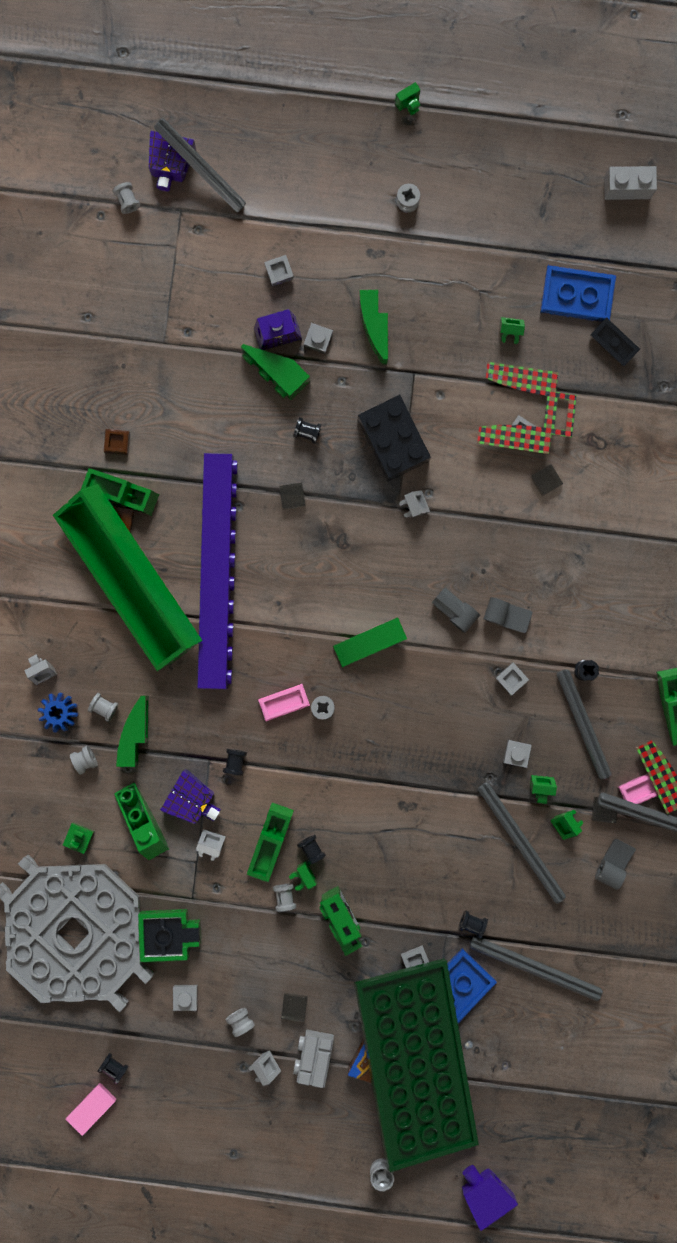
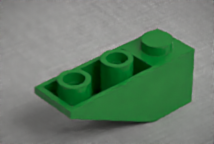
[241,344,310,401]
[114,782,169,860]

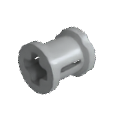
[112,182,140,214]
[88,693,119,722]
[273,883,297,912]

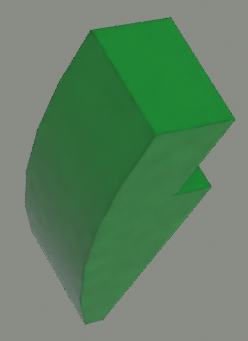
[359,290,388,365]
[81,468,160,516]
[333,617,407,667]
[656,668,677,746]
[116,695,149,767]
[246,802,294,882]

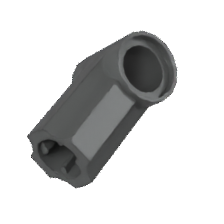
[432,587,480,633]

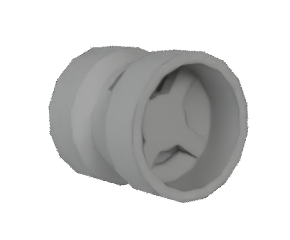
[370,1159,394,1191]

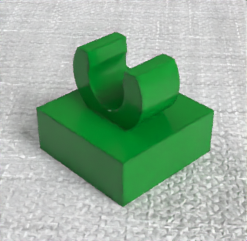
[395,82,420,116]
[500,317,525,344]
[530,775,557,804]
[550,810,583,840]
[63,822,95,854]
[289,861,317,891]

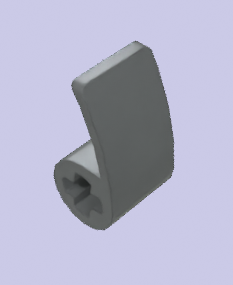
[483,597,533,633]
[595,839,636,890]

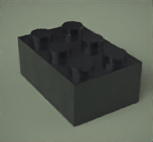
[357,395,431,482]

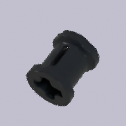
[293,417,322,444]
[574,660,599,681]
[223,749,247,776]
[297,834,326,865]
[458,910,488,939]
[97,1053,129,1085]

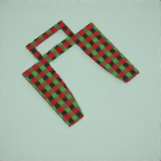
[477,362,577,454]
[636,740,677,814]

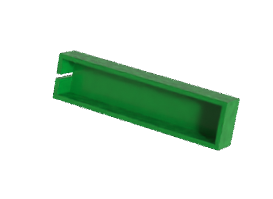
[53,484,203,671]

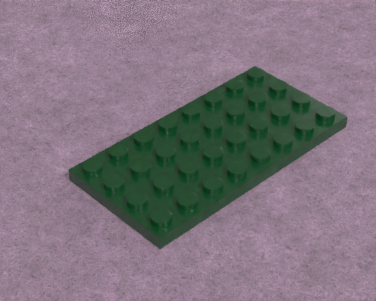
[354,958,479,1172]

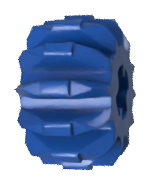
[38,692,79,732]

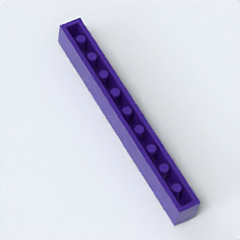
[198,453,238,689]

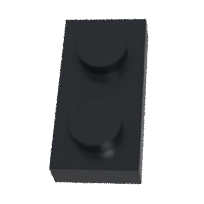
[590,317,640,366]

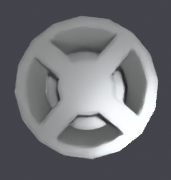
[396,183,420,213]
[311,696,335,720]
[70,745,98,775]
[225,1007,255,1037]

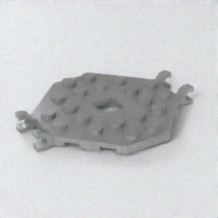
[0,854,154,1012]

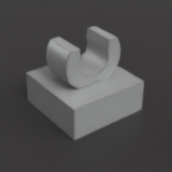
[399,490,430,517]
[24,654,57,685]
[196,829,226,861]
[249,1051,281,1086]

